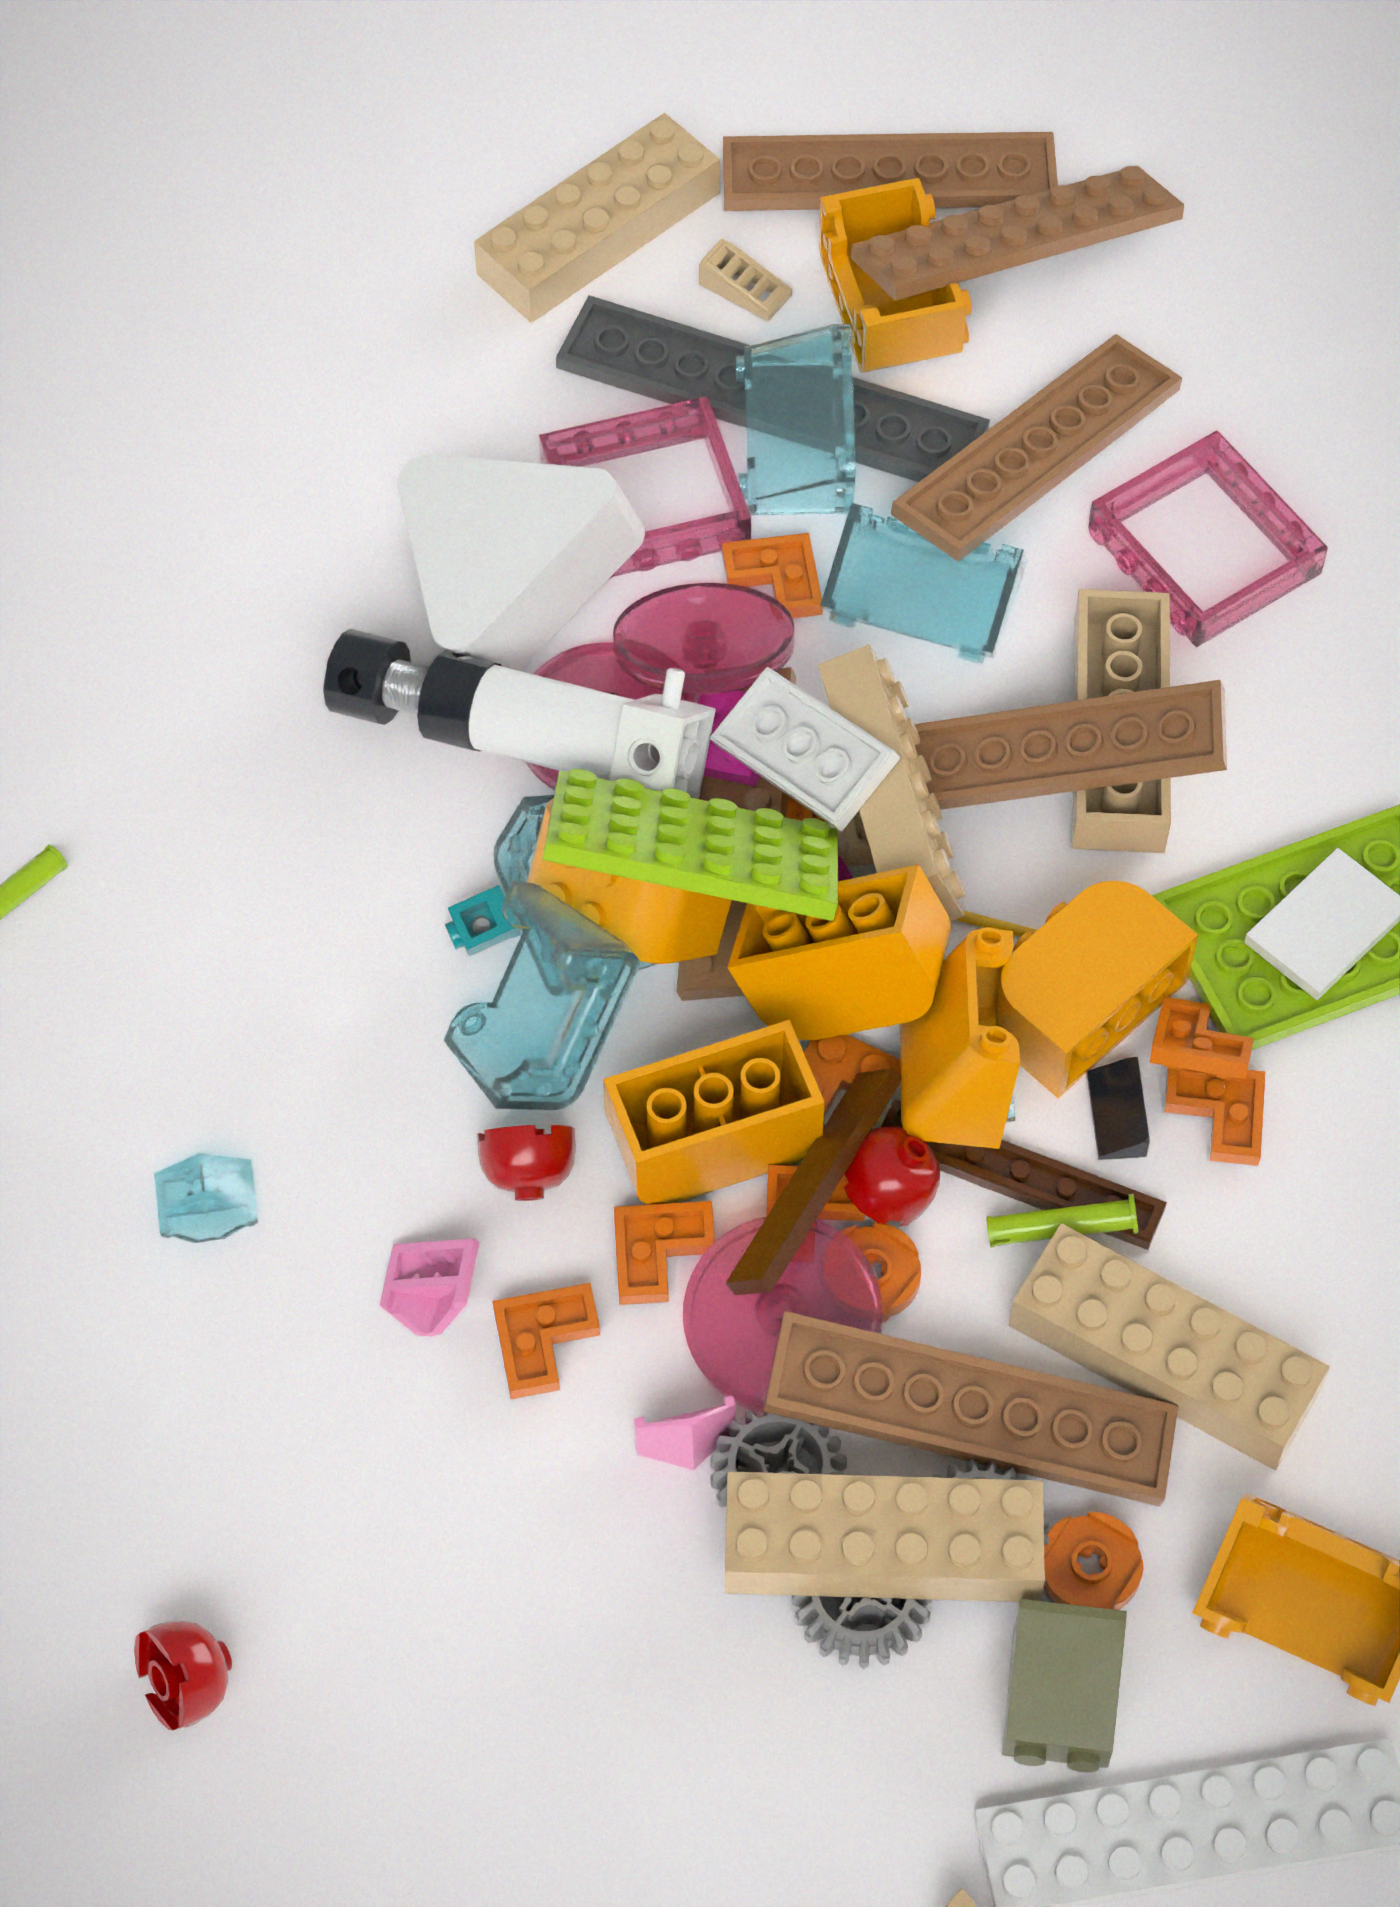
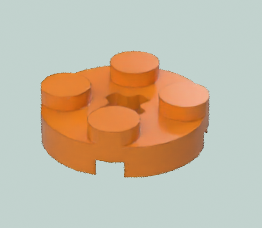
[822,1223,921,1324]
[1043,1512,1144,1610]

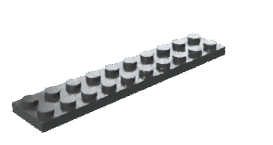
[556,295,990,482]

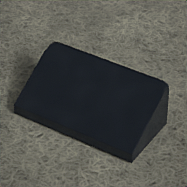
[1086,1057,1150,1160]

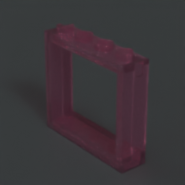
[539,396,751,580]
[1088,430,1328,648]

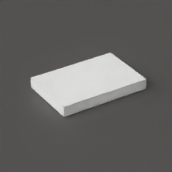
[1244,848,1400,1000]

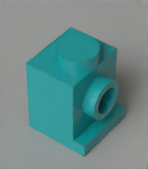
[444,885,521,956]

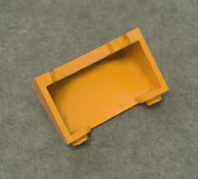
[899,927,1020,1149]
[1192,1494,1400,1706]

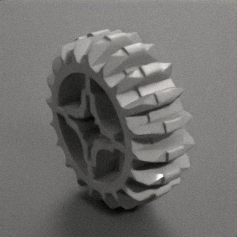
[710,1409,847,1507]
[791,1595,932,1670]

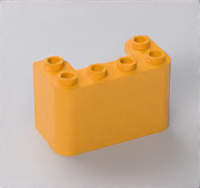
[819,178,972,373]

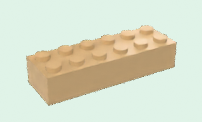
[474,112,720,323]
[1072,589,1171,853]
[818,644,966,922]
[1009,1223,1330,1471]
[725,1472,1045,1602]

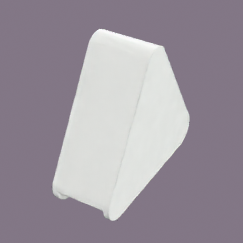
[397,454,645,671]

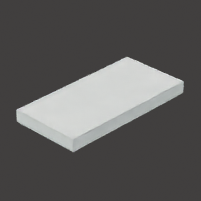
[709,667,900,832]

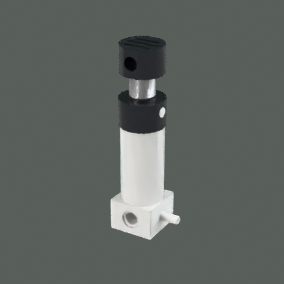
[323,629,716,799]

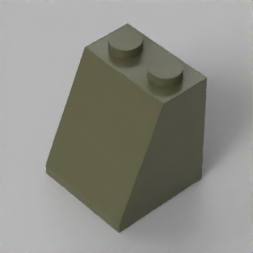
[1002,1599,1127,1772]

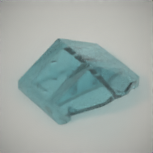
[154,1153,258,1243]

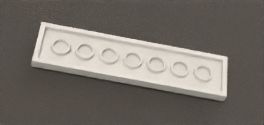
[974,1737,1400,1907]

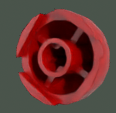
[477,1125,576,1201]
[843,1126,940,1226]
[134,1620,232,1731]

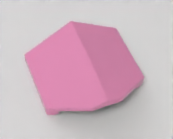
[380,1238,480,1337]
[634,1395,736,1470]

